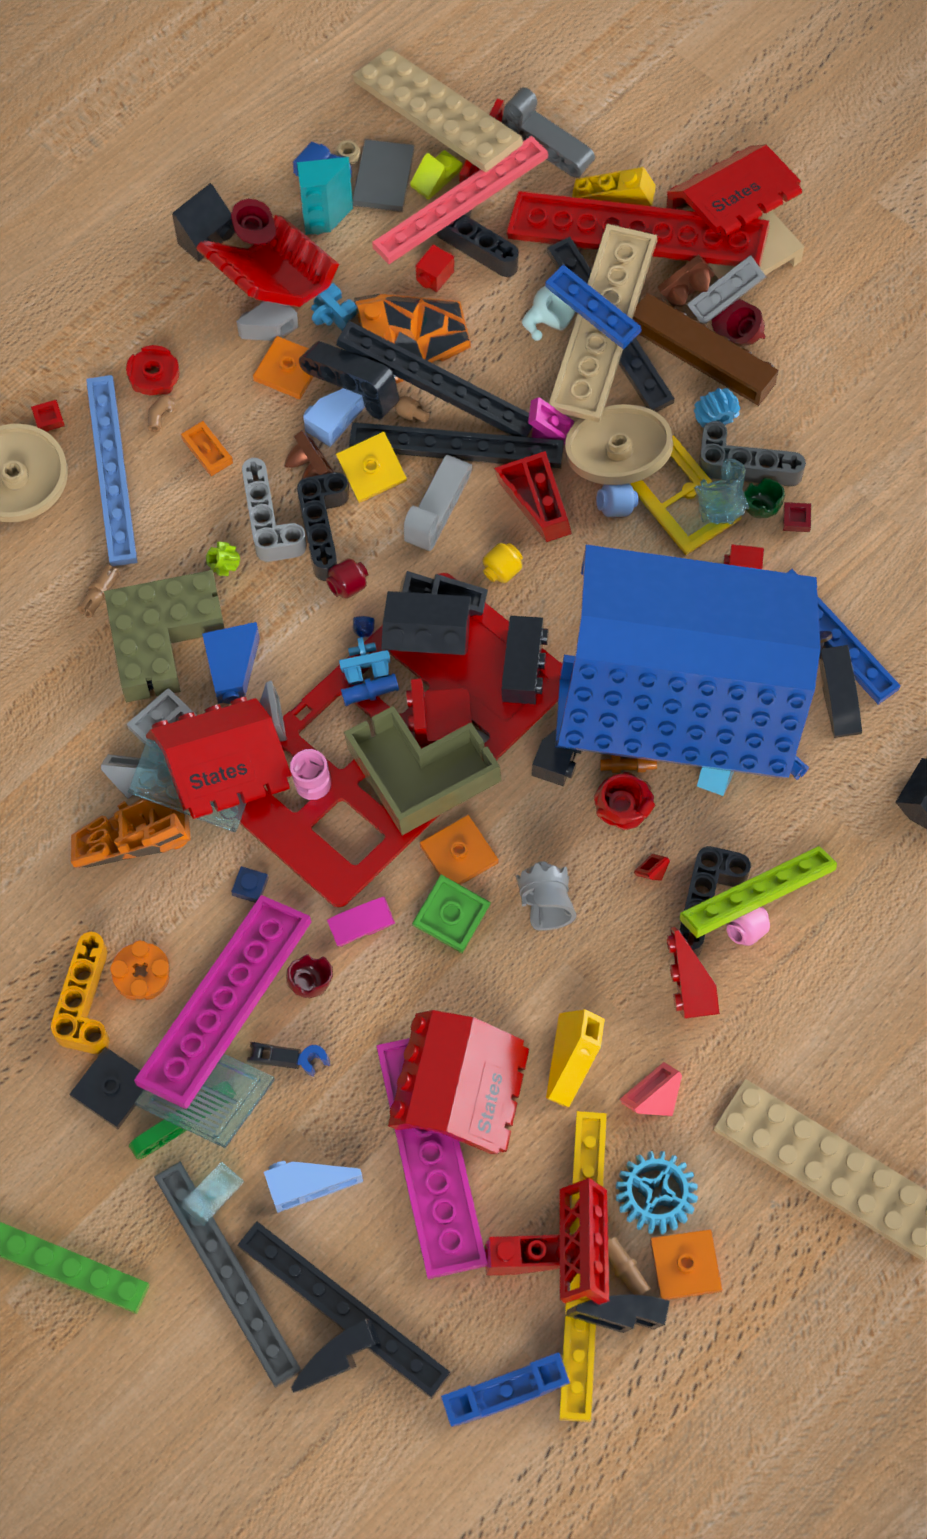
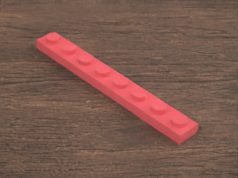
[372,136,548,264]

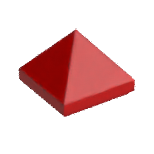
[634,854,670,881]

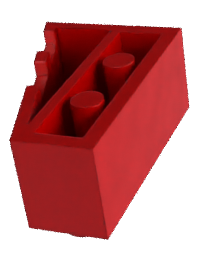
[494,451,572,542]

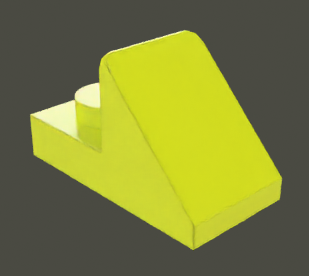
[410,150,463,200]

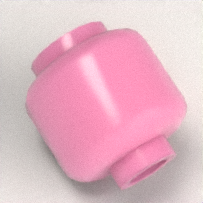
[727,907,770,946]

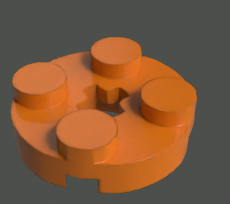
[110,940,170,1000]

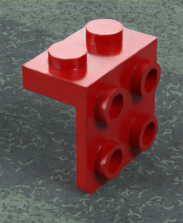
[406,678,472,745]

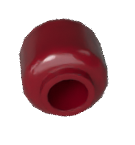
[326,558,368,599]

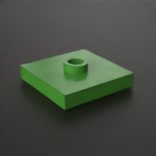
[412,874,491,954]

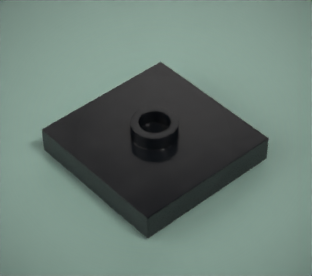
[69,1047,147,1129]

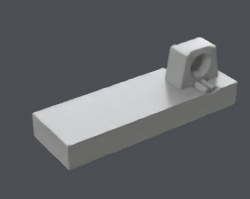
[687,255,767,324]

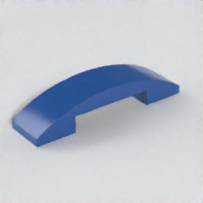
[441,1352,570,1427]

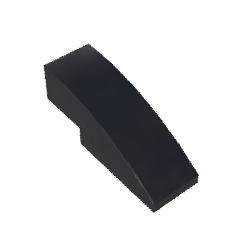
[399,571,488,616]
[819,645,862,738]
[566,1294,670,1333]
[291,1319,381,1393]

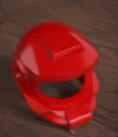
[594,772,656,830]

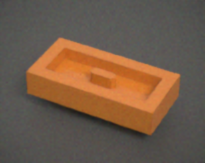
[181,421,233,477]

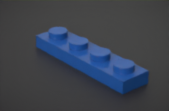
[545,265,641,349]

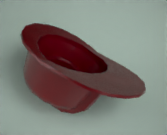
[231,198,276,245]
[711,299,766,346]

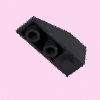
[532,729,583,787]

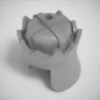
[516,861,576,931]

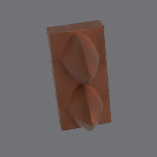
[657,254,715,307]
[284,430,334,479]

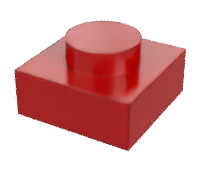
[31,400,65,432]

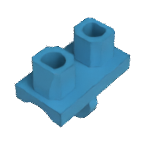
[311,283,357,331]
[339,637,391,686]

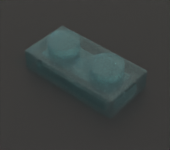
[181,1162,244,1226]

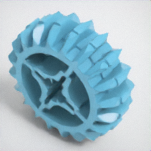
[616,1151,698,1234]

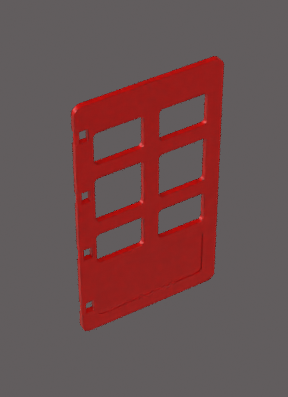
[225,573,562,907]

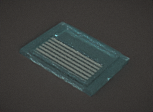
[135,1054,275,1148]

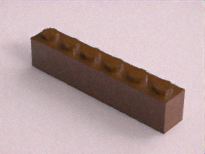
[632,292,779,406]

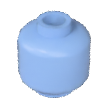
[596,483,638,517]

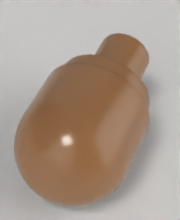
[395,396,430,423]

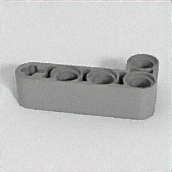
[404,455,472,551]
[242,458,306,562]

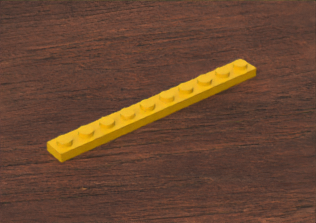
[559,1111,607,1422]

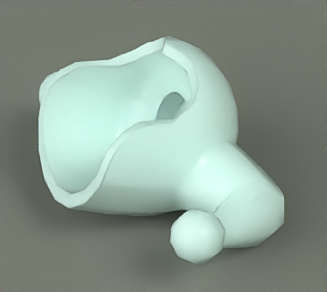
[522,286,576,341]

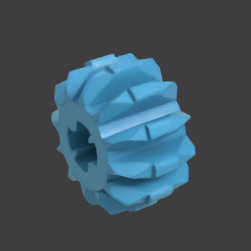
[693,388,741,428]

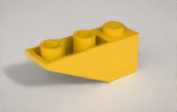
[572,167,656,206]
[546,1009,605,1107]

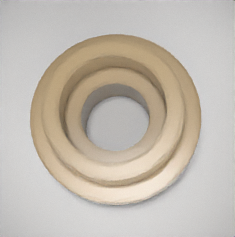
[335,140,360,165]

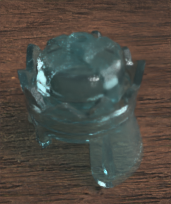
[694,459,749,524]

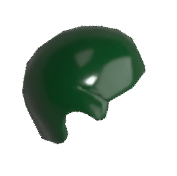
[741,478,785,518]

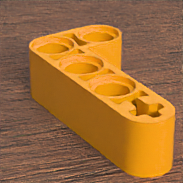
[50,932,110,1054]

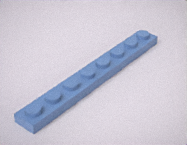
[86,375,138,567]

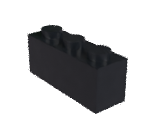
[501,615,549,704]

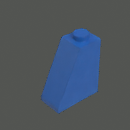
[202,622,260,704]

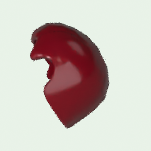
[286,954,333,999]

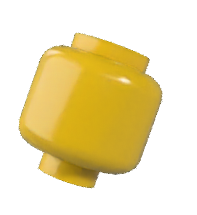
[483,543,523,583]

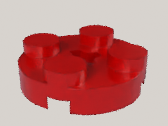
[126,345,180,395]

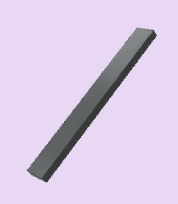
[154,1161,301,1388]

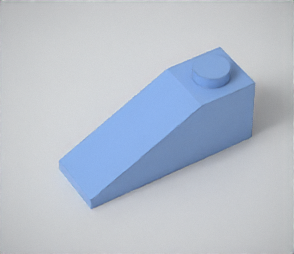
[303,388,365,447]
[264,1161,363,1213]

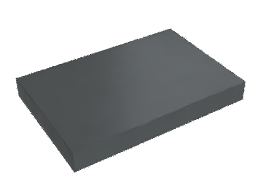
[353,139,415,212]

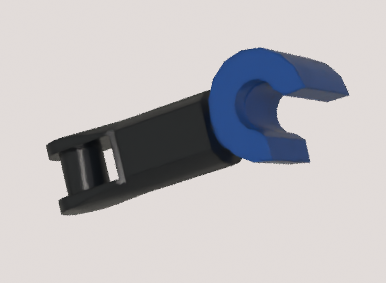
[247,1042,330,1077]

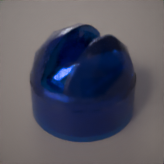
[353,616,375,638]

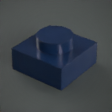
[231,866,269,903]

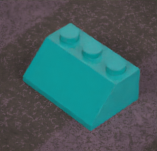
[297,157,353,235]

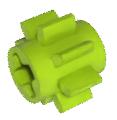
[206,541,240,577]

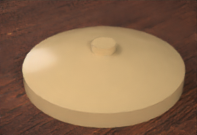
[565,405,673,485]
[0,424,68,522]

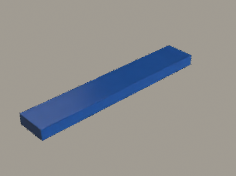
[787,569,901,705]

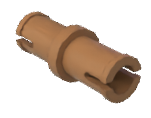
[77,565,120,618]
[608,1237,651,1295]

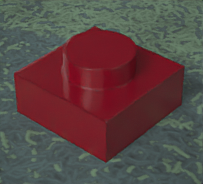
[783,502,811,532]

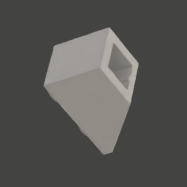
[236,301,298,341]

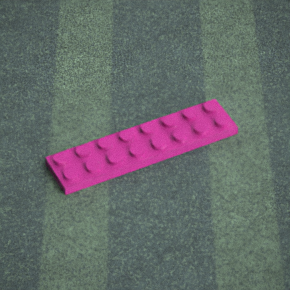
[134,895,312,1109]
[376,1038,487,1280]

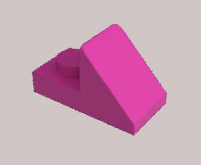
[528,397,574,445]

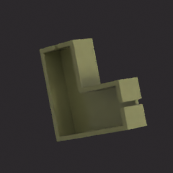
[104,570,225,703]
[344,706,501,835]

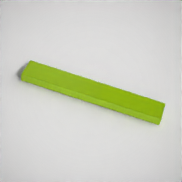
[680,846,837,938]

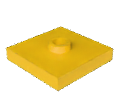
[336,432,407,503]

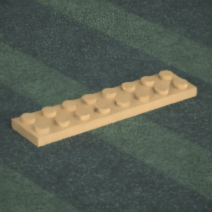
[353,48,523,172]
[549,224,657,423]
[714,1079,927,1262]

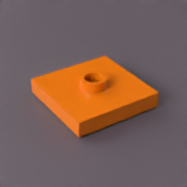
[253,336,313,400]
[420,815,499,885]
[650,1229,722,1300]

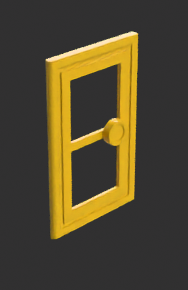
[629,435,742,555]

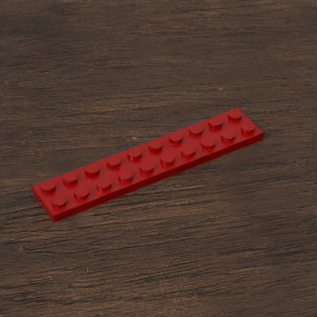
[507,191,770,267]

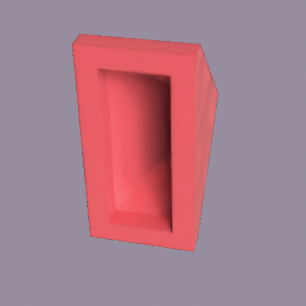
[620,1062,682,1116]

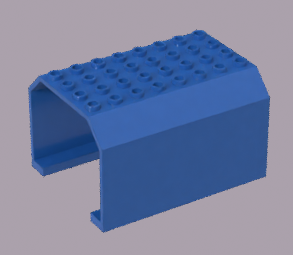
[555,544,820,779]

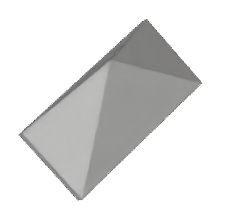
[260,681,287,742]
[101,754,163,799]

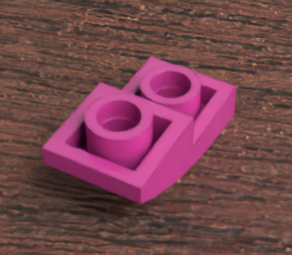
[327,897,396,947]

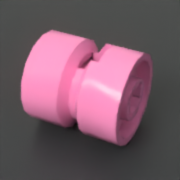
[290,749,331,800]

